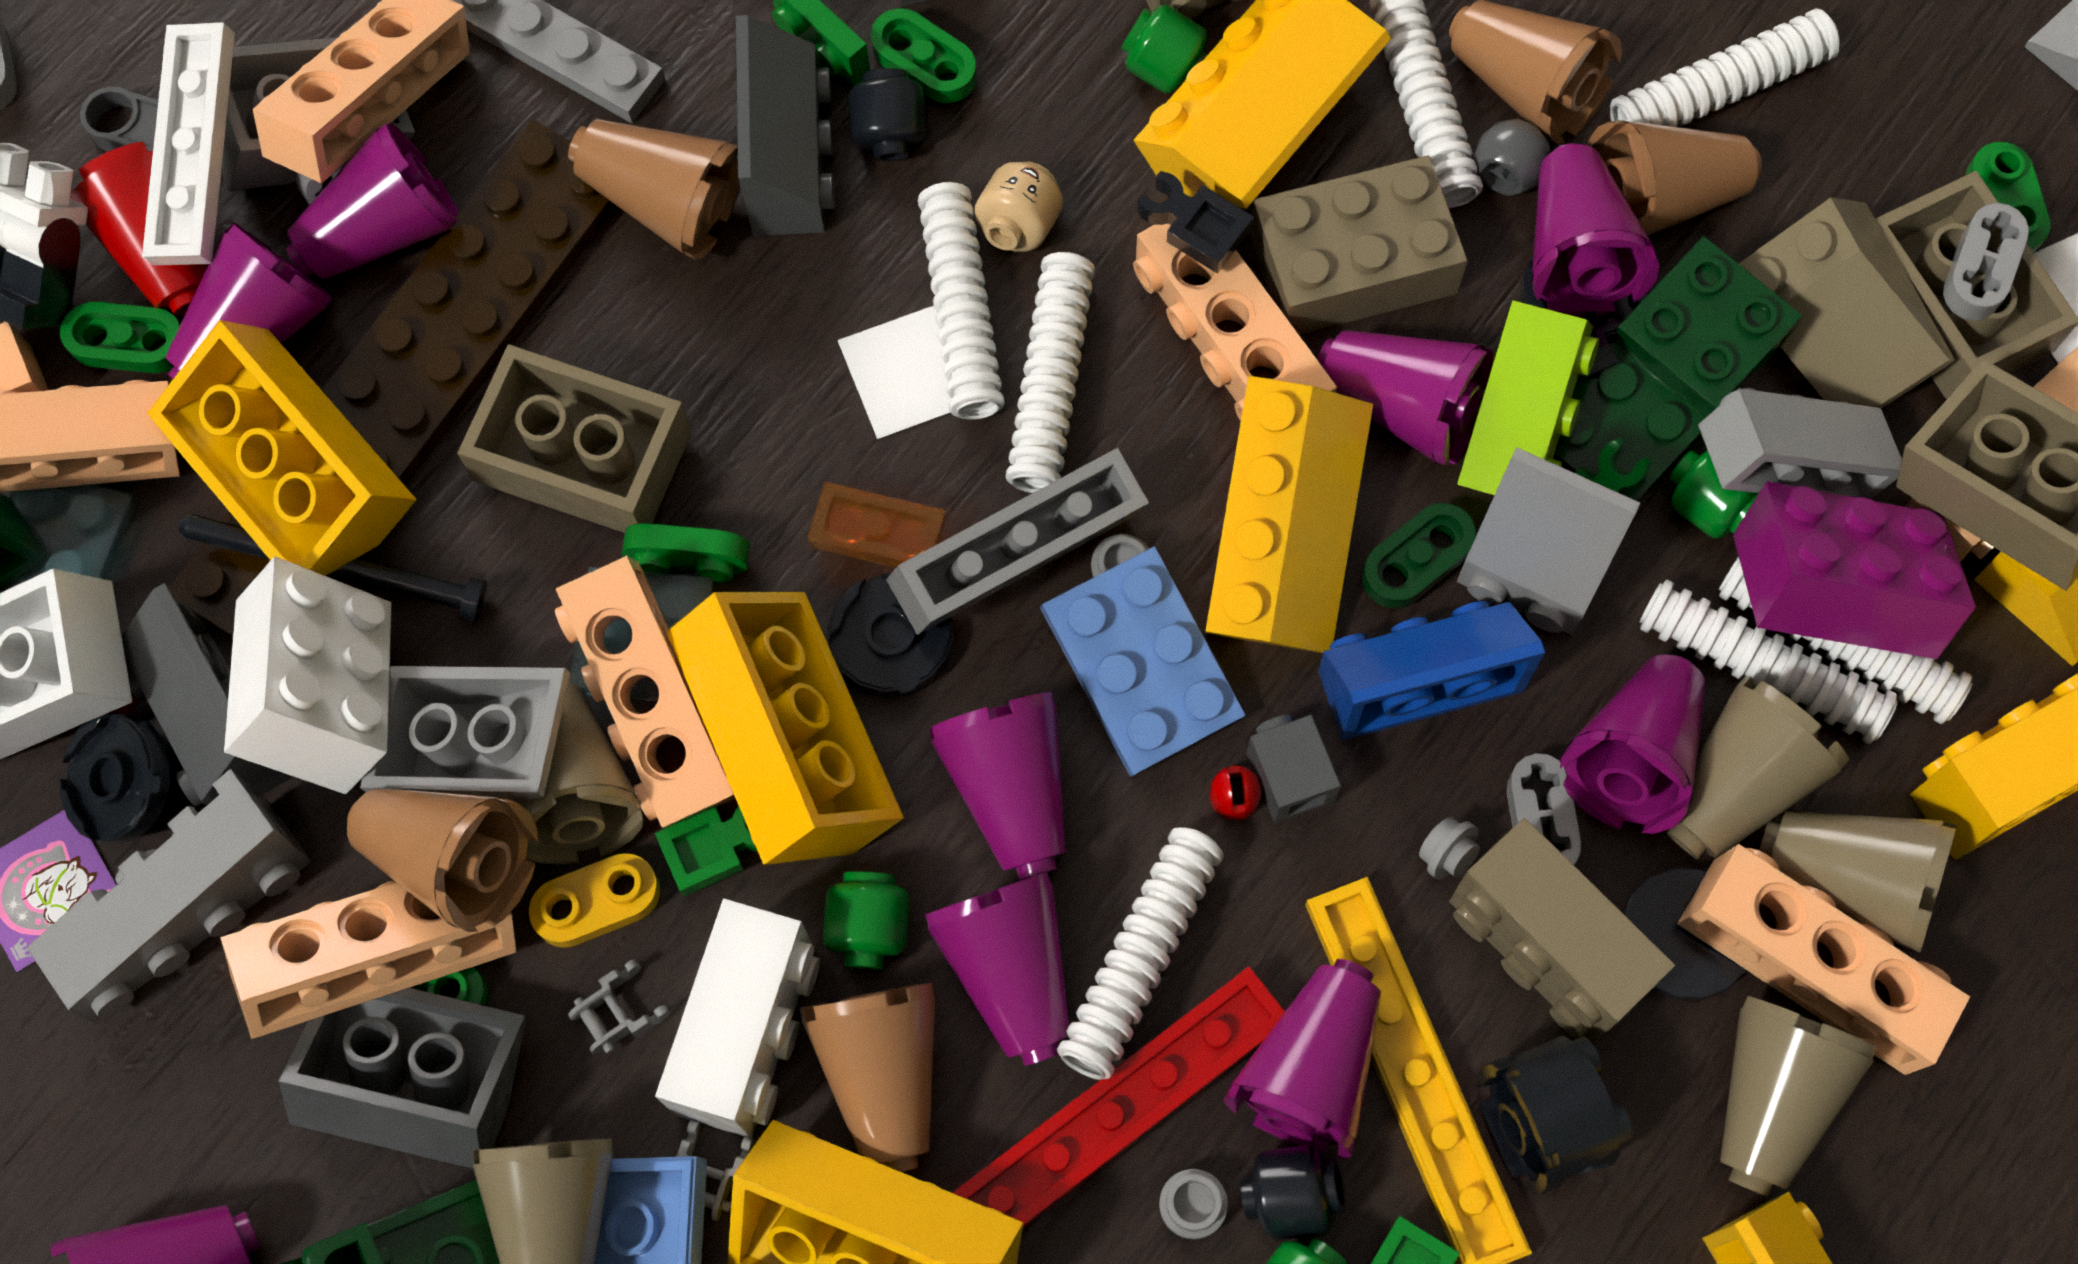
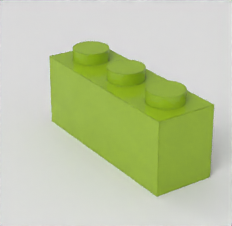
[1457,300,1599,495]

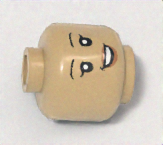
[974,162,1063,252]

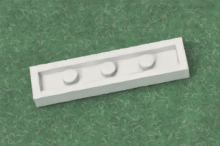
[142,23,235,265]

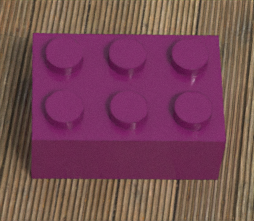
[1733,481,1976,659]

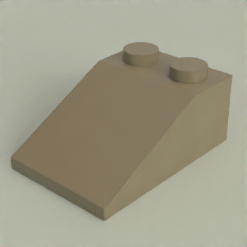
[1739,197,1955,408]

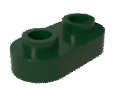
[1362,503,1476,609]

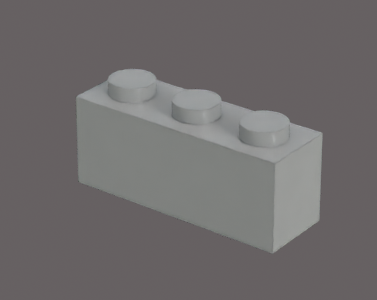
[1698,388,1902,499]

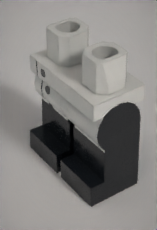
[0,143,88,329]

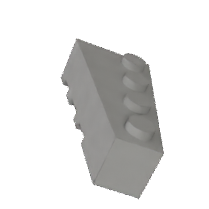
[26,769,313,1022]

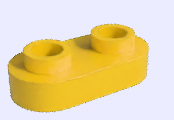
[529,853,660,948]

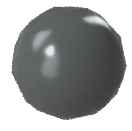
[1474,118,1551,196]

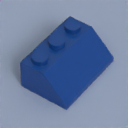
[1318,601,1545,741]

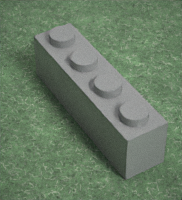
[886,448,1149,635]

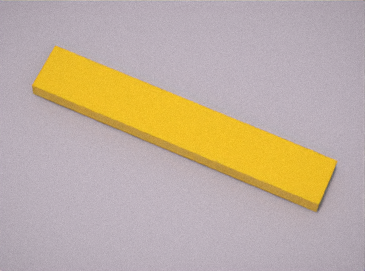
[1305,877,1532,1264]

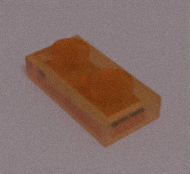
[807,481,946,568]

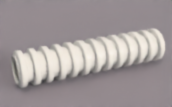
[1369,0,1483,208]
[1610,8,1840,127]
[918,182,1005,420]
[1005,252,1095,493]
[1719,556,1973,724]
[1639,580,1898,744]
[1057,827,1224,1080]

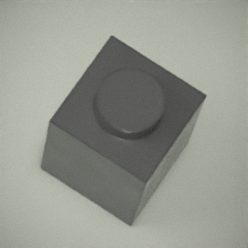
[1247,714,1341,824]

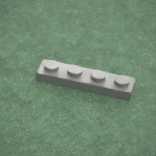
[451,0,666,124]

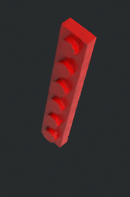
[952,967,1285,1229]

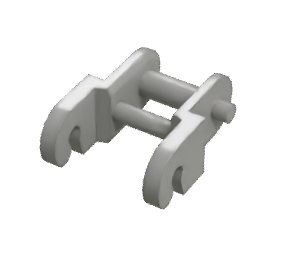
[568,959,671,1054]
[676,1120,755,1221]

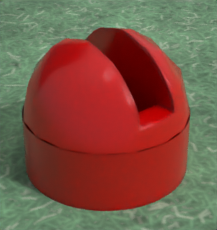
[1209,765,1262,821]

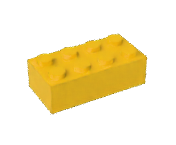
[666,592,904,865]
[1910,674,2078,860]

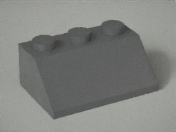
[736,15,835,236]
[121,583,291,806]
[278,988,526,1169]

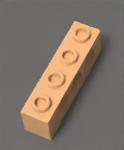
[253,0,470,184]
[1133,224,1337,421]
[555,556,735,828]
[1677,844,1970,1075]
[220,881,516,1039]

